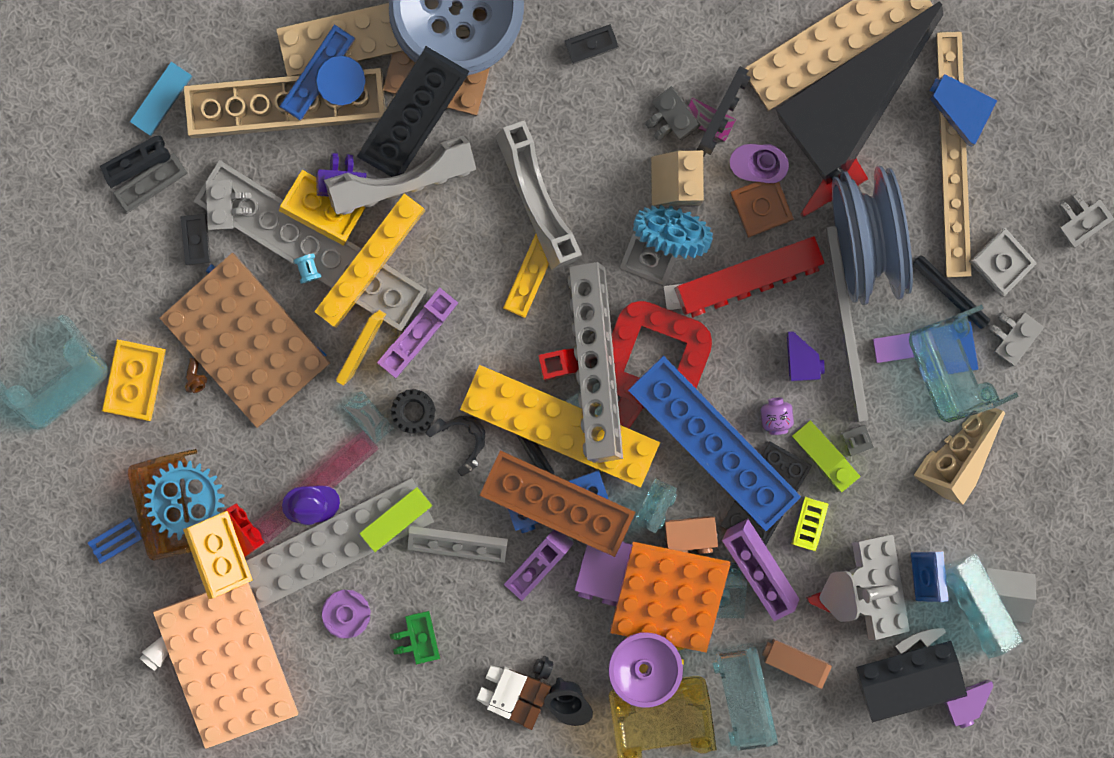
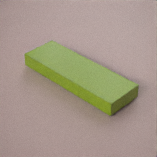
[359,487,433,552]

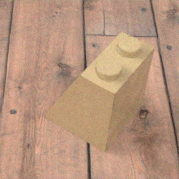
[651,151,704,206]

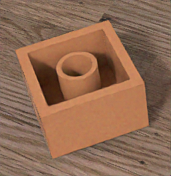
[664,516,718,554]

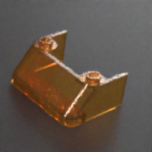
[128,449,197,561]

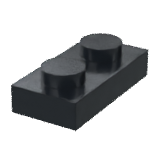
[565,24,619,64]
[180,214,211,265]

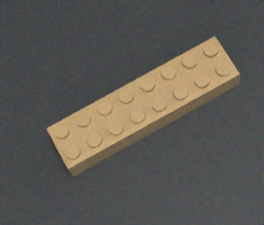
[184,68,386,138]

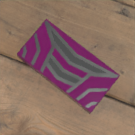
[688,98,736,142]

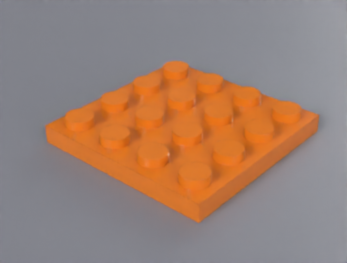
[610,542,730,653]

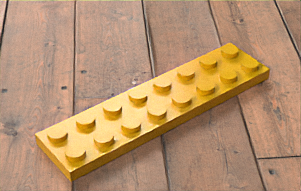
[460,365,660,488]

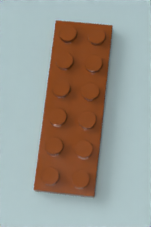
[479,450,636,557]

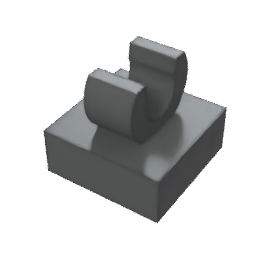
[841,425,874,456]

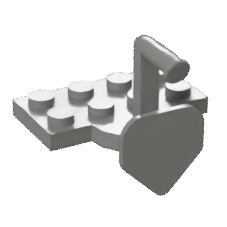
[820,535,910,640]

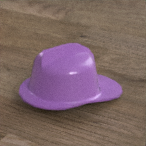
[730,144,789,183]

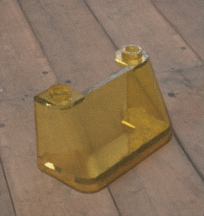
[609,676,717,758]

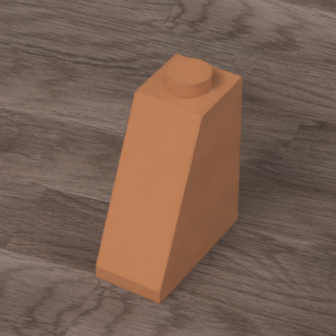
[762,638,832,689]

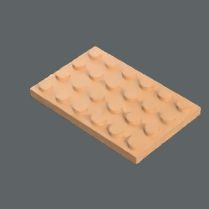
[153,582,298,749]

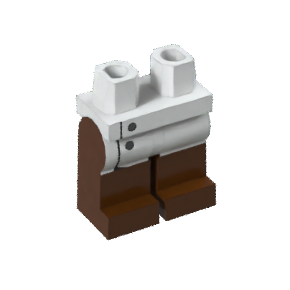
[476,666,551,730]

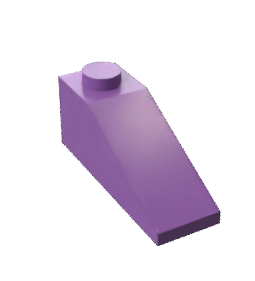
[504,529,574,601]

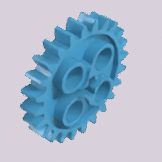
[633,205,713,259]
[144,461,225,540]

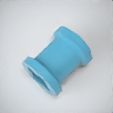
[293,254,322,284]

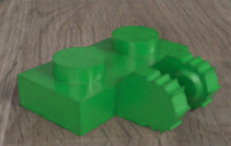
[390,610,440,665]

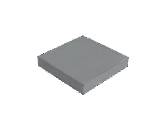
[969,228,1037,297]

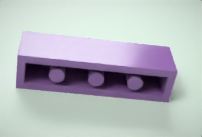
[722,519,799,621]

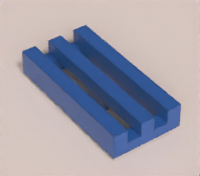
[88,518,143,564]

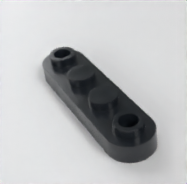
[696,66,751,157]

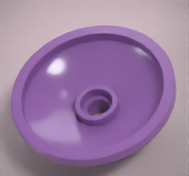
[608,632,683,707]

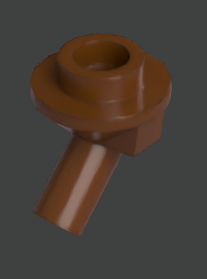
[185,358,207,393]

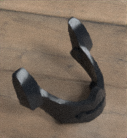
[425,416,486,476]

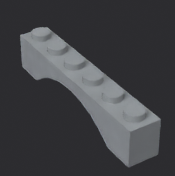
[495,120,582,270]
[324,135,476,215]

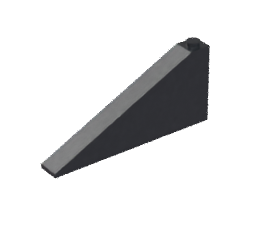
[776,1,943,185]

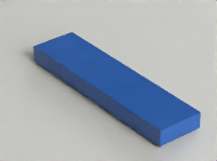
[280,24,355,121]

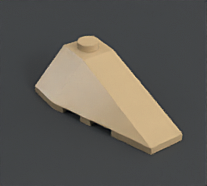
[914,404,1005,505]

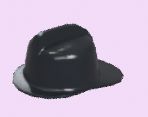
[544,677,593,726]

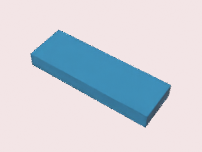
[130,62,192,136]

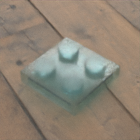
[635,478,677,533]

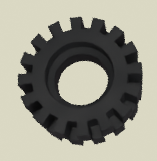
[391,389,436,433]

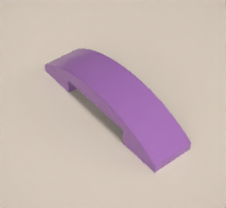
[377,287,458,378]

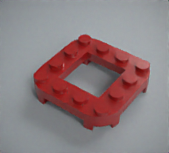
[612,301,712,405]

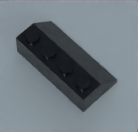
[856,641,967,723]

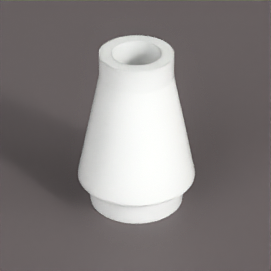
[139,636,168,671]

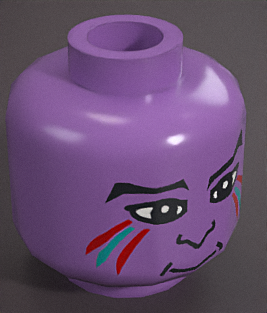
[761,397,794,435]

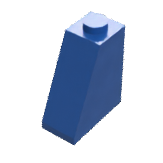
[929,74,997,147]

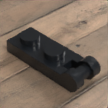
[100,135,171,188]

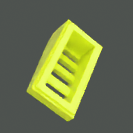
[791,497,828,551]

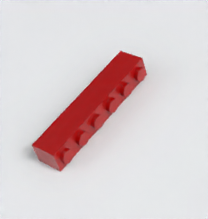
[674,236,825,318]

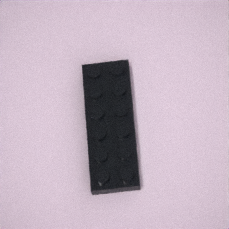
[356,46,469,177]

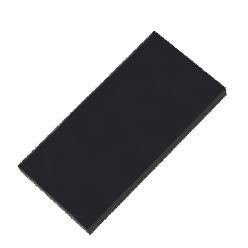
[720,441,812,546]

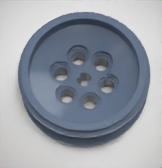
[389,0,524,75]
[832,166,913,305]

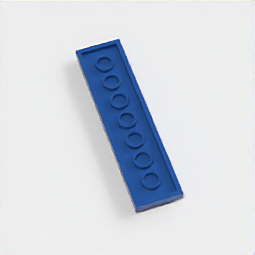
[628,356,801,531]

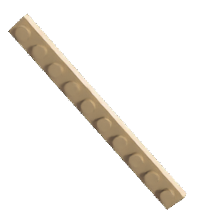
[936,32,971,278]

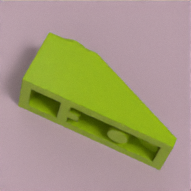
[792,420,861,493]

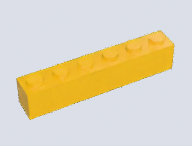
[314,194,425,328]

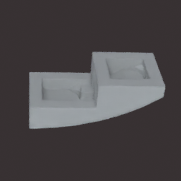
[893,628,946,654]

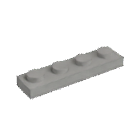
[408,526,508,563]

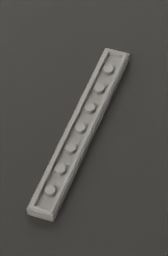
[825,226,868,422]

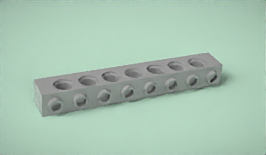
[567,262,623,463]

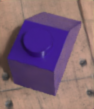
[786,331,825,381]

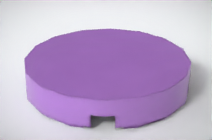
[322,589,371,638]

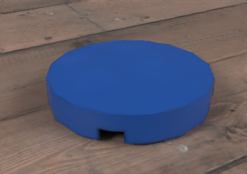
[315,55,366,105]

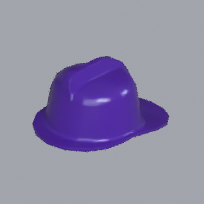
[282,486,340,525]

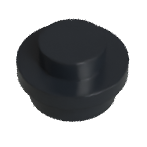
[533,656,553,680]

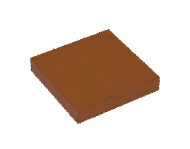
[730,182,794,238]

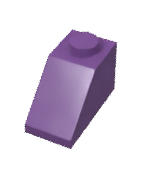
[945,680,993,728]

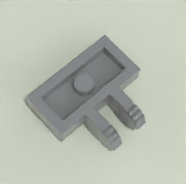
[206,179,252,230]
[1059,192,1114,248]
[988,312,1044,366]

